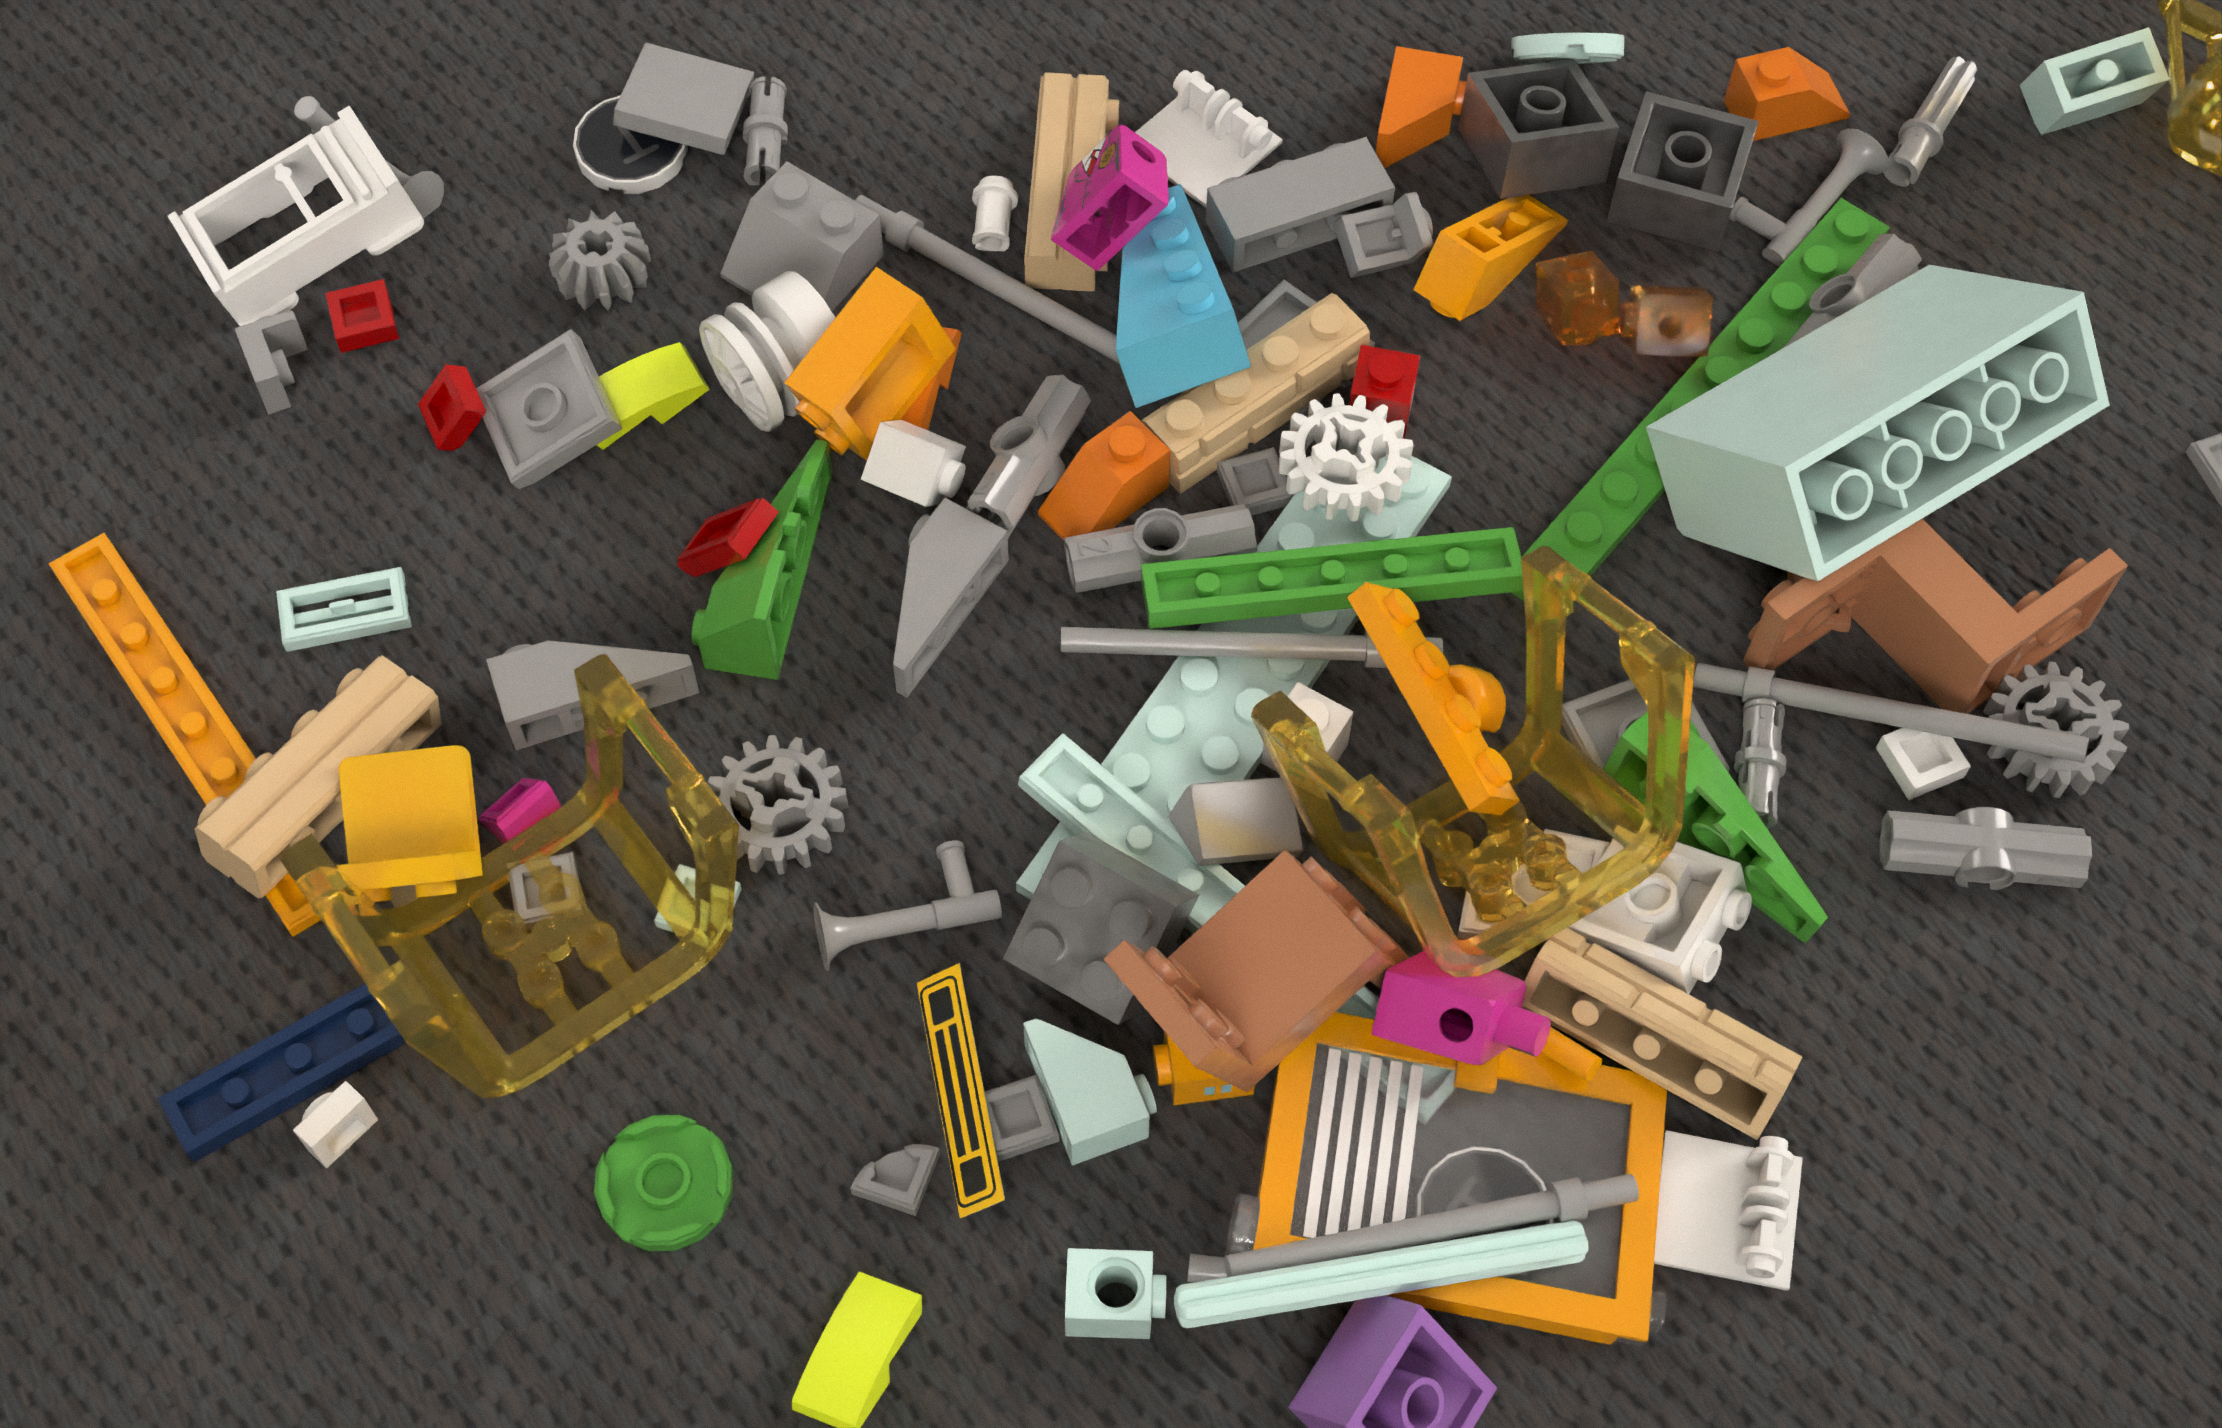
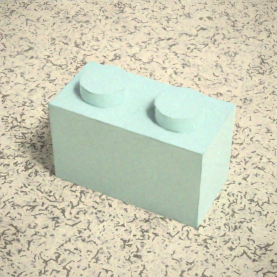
[2020,27,2170,135]

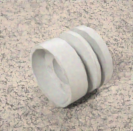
[699,271,836,432]

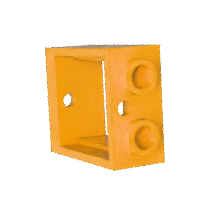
[784,267,956,461]

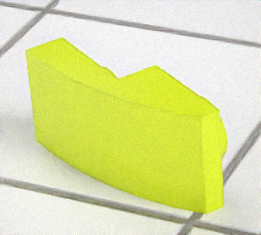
[597,342,710,450]
[792,1272,922,1428]

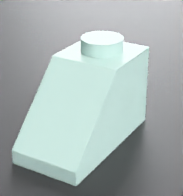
[1023,1018,1157,1165]

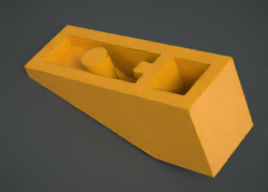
[1413,194,1568,321]

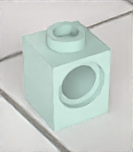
[1065,1248,1166,1339]

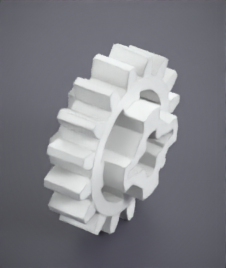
[1278,394,1413,521]

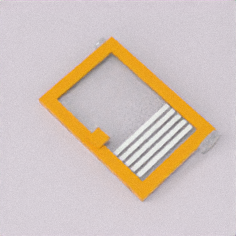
[1225,1012,1667,1346]

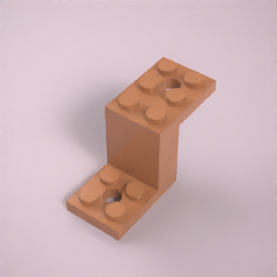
[1742,519,2128,714]
[1103,850,1409,1092]

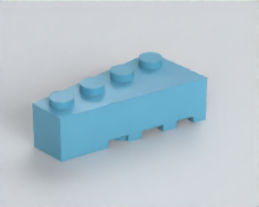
[1116,184,1251,408]

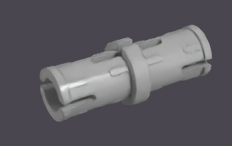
[743,76,788,185]
[1733,698,1787,829]

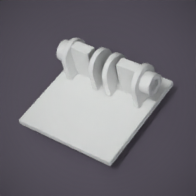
[1135,70,1283,208]
[1654,1130,1803,1291]

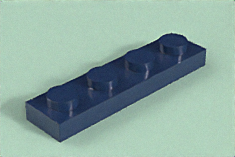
[157,961,441,1162]

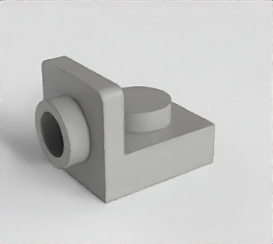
[235,311,308,415]

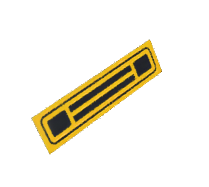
[917,963,1005,1218]

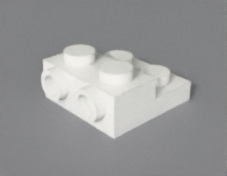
[1561,824,1752,994]

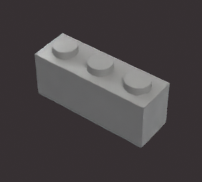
[1205,137,1395,272]

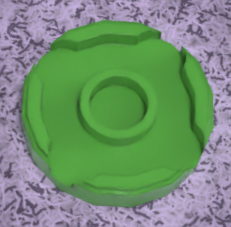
[594,1115,734,1251]

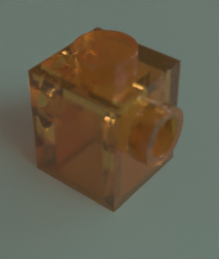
[1536,250,1619,346]
[1619,286,1713,357]

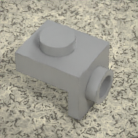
[1333,192,1433,278]

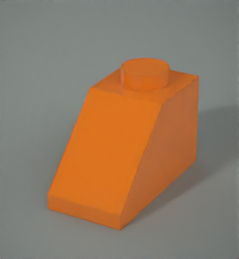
[1375,46,1467,168]
[1724,47,1850,141]
[1038,411,1171,541]

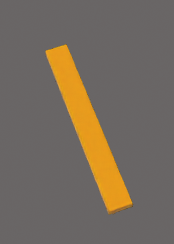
[48,533,351,937]

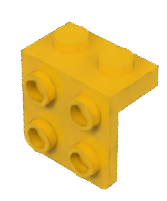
[323,745,483,904]

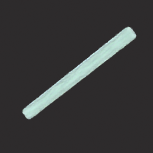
[1174,1220,1588,1328]

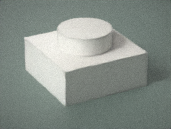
[1876,728,1971,800]
[293,1081,378,1169]

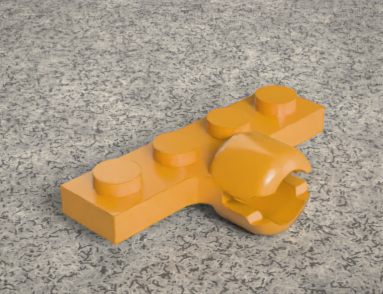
[1347,582,1520,815]

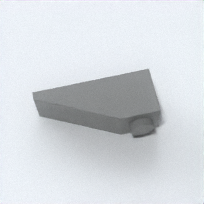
[893,498,1009,698]
[486,640,700,750]

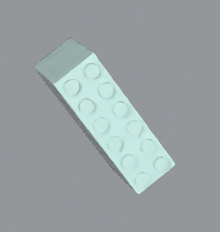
[1646,265,2110,581]

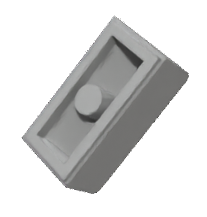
[1168,777,1303,866]

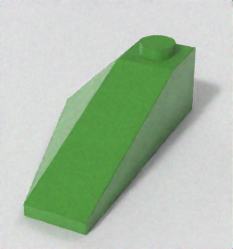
[692,440,833,680]
[1597,703,1828,943]

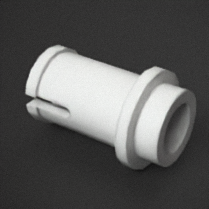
[972,176,1018,252]

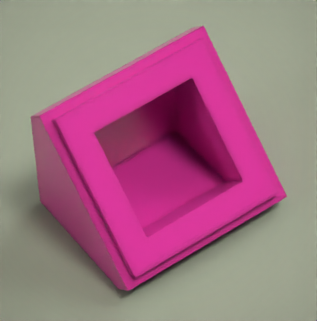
[478,778,564,855]

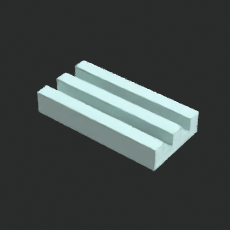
[276,567,412,652]

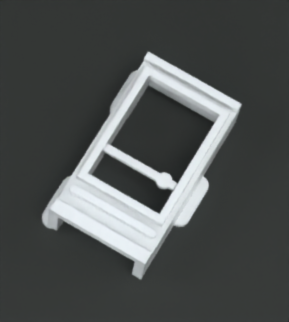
[168,106,424,327]

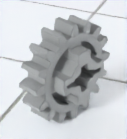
[1983,661,2129,798]
[704,735,848,875]

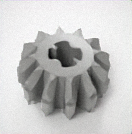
[549,210,651,312]

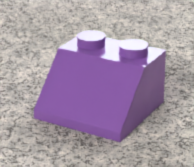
[1288,1295,1497,1428]

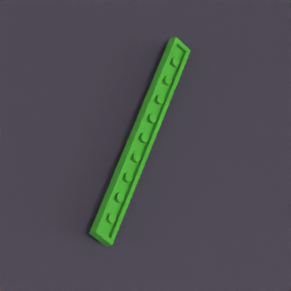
[1511,198,1890,620]

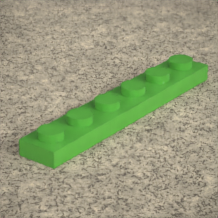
[1141,527,1526,629]

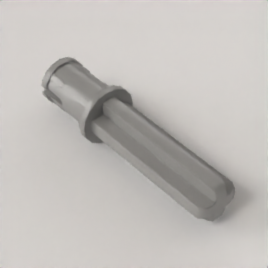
[1883,56,1977,187]

